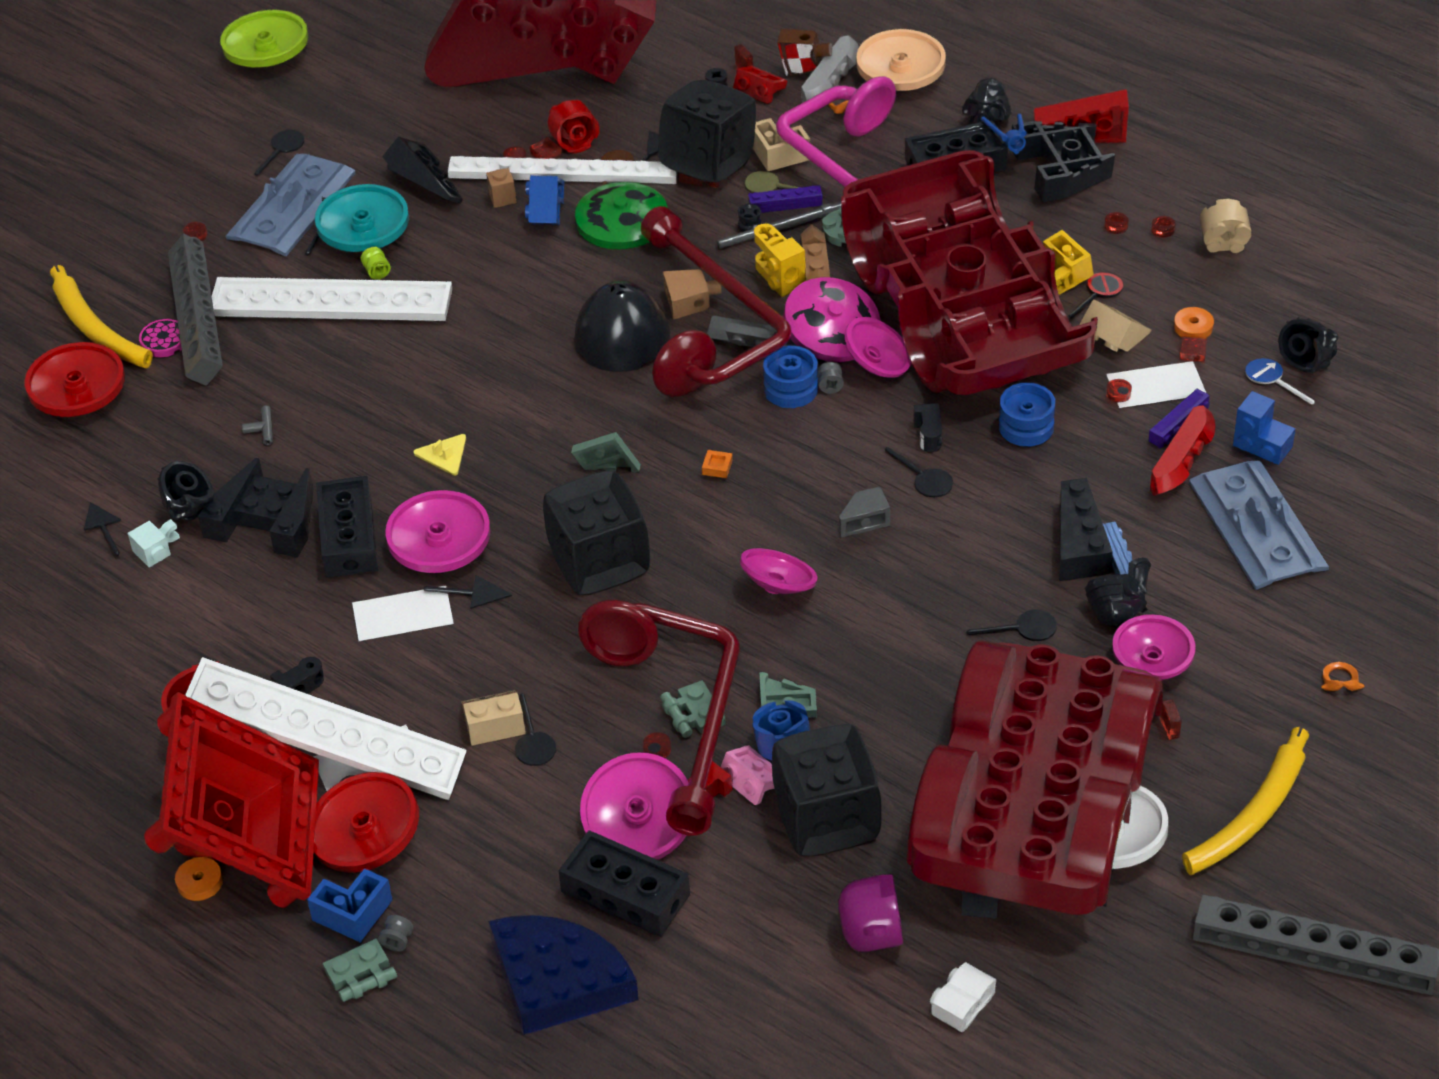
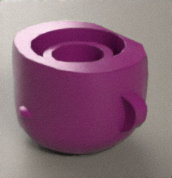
[838,875,904,952]

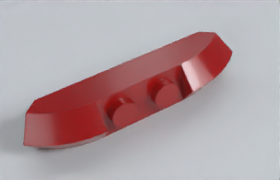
[1150,405,1216,496]

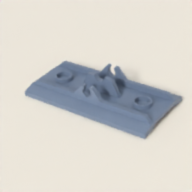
[226,154,356,257]
[1189,461,1329,590]

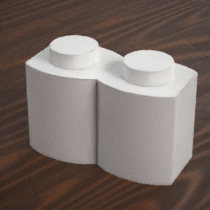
[930,962,996,1032]

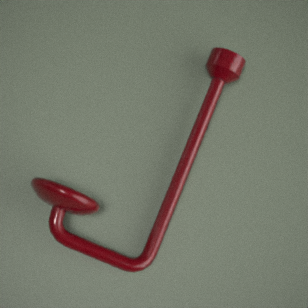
[641,206,791,397]
[578,600,740,836]

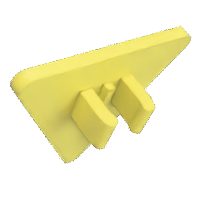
[414,434,466,476]

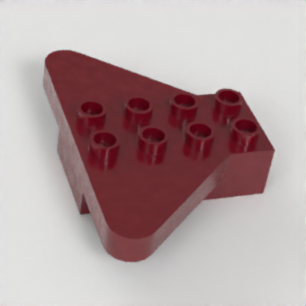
[424,0,656,87]

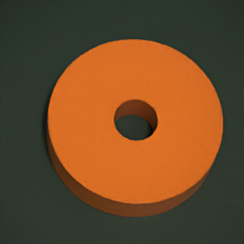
[1174,307,1214,341]
[175,857,223,901]

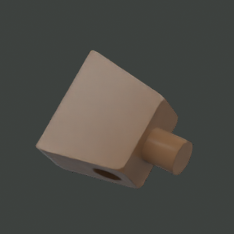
[663,269,721,319]

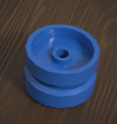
[763,346,818,408]
[999,383,1055,447]

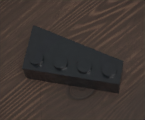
[1059,477,1113,581]

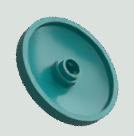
[315,184,409,252]

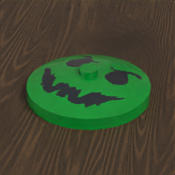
[575,182,668,249]

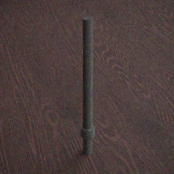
[717,202,841,249]

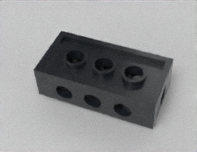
[905,120,1008,172]
[316,476,378,578]
[558,830,690,937]

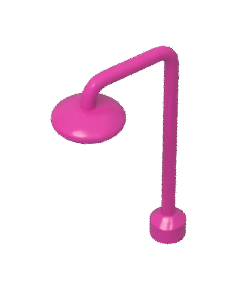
[776,76,896,187]

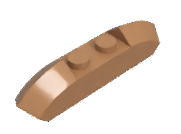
[800,224,830,281]

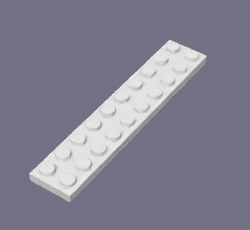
[212,277,452,321]
[185,657,467,800]

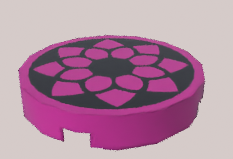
[139,319,182,358]

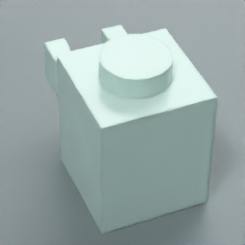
[128,520,180,567]

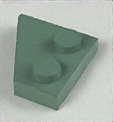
[571,432,641,472]
[759,672,817,718]

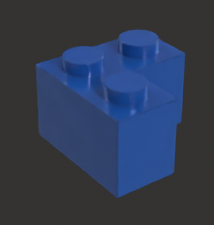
[525,175,564,225]
[1233,391,1296,465]
[307,869,393,942]

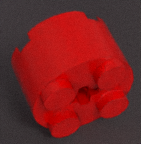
[548,100,600,153]

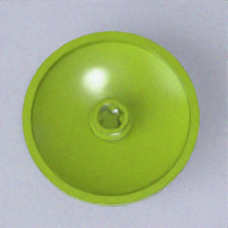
[220,10,308,67]

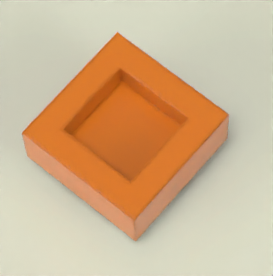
[702,450,733,478]

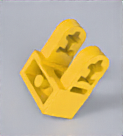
[754,224,806,297]
[1043,230,1094,295]

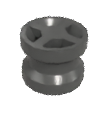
[818,362,844,394]
[378,915,414,952]

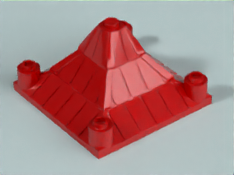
[144,692,319,908]

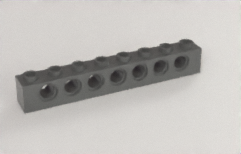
[168,233,223,386]
[1193,894,1439,995]

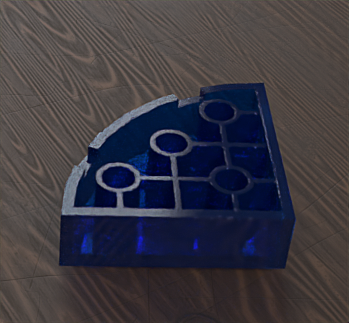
[489,915,639,1035]

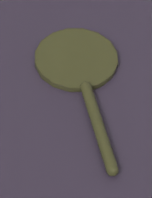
[745,171,798,193]

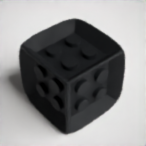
[658,80,756,182]
[543,470,650,595]
[772,724,881,856]

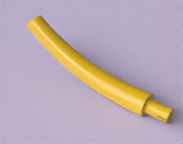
[50,265,153,369]
[1182,727,1309,875]

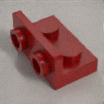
[733,66,788,104]

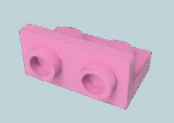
[721,745,774,805]

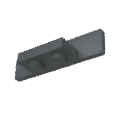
[707,316,796,347]

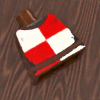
[777,29,832,76]

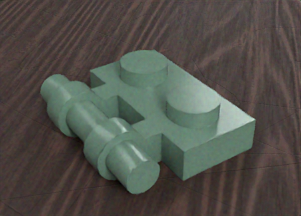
[660,680,726,738]
[323,939,397,1002]

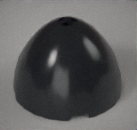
[574,281,671,372]

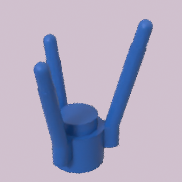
[981,114,1027,154]

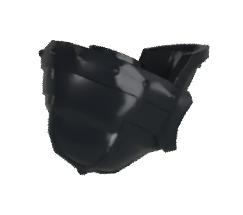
[962,78,1012,125]
[1278,317,1338,374]
[157,461,214,521]
[1084,557,1151,627]

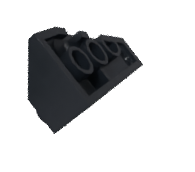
[382,136,463,203]

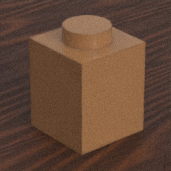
[486,168,517,208]

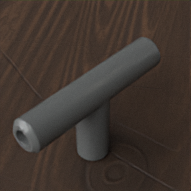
[242,406,273,445]

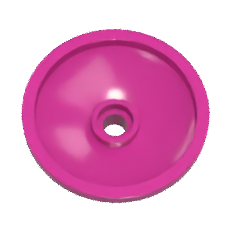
[845,317,911,378]
[740,548,818,594]
[1112,614,1196,679]

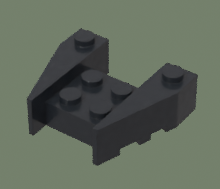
[1012,121,1115,202]
[198,458,314,558]

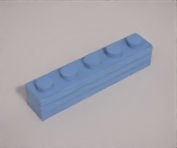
[1103,522,1132,574]

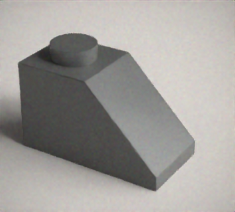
[839,486,890,538]

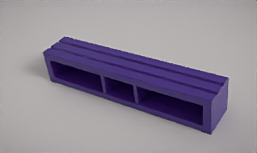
[748,185,822,213]
[1148,388,1210,448]

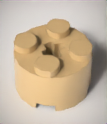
[1200,199,1251,253]

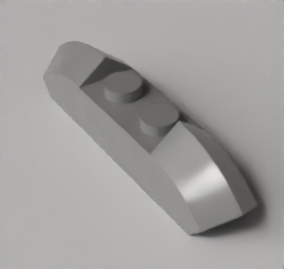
[802,35,859,103]

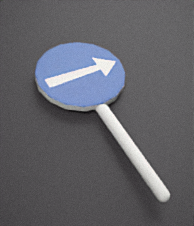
[1245,358,1314,404]

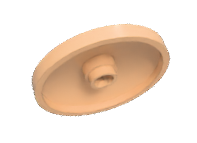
[856,29,945,91]

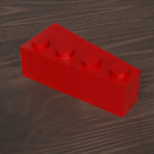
[1033,89,1129,143]

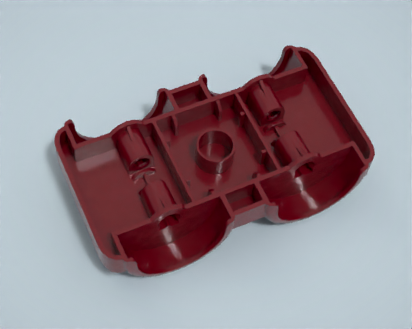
[841,150,1098,395]
[906,640,1163,915]

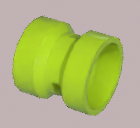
[361,247,391,280]

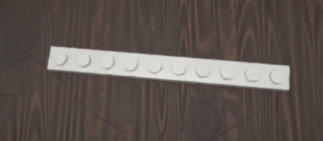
[448,156,678,184]

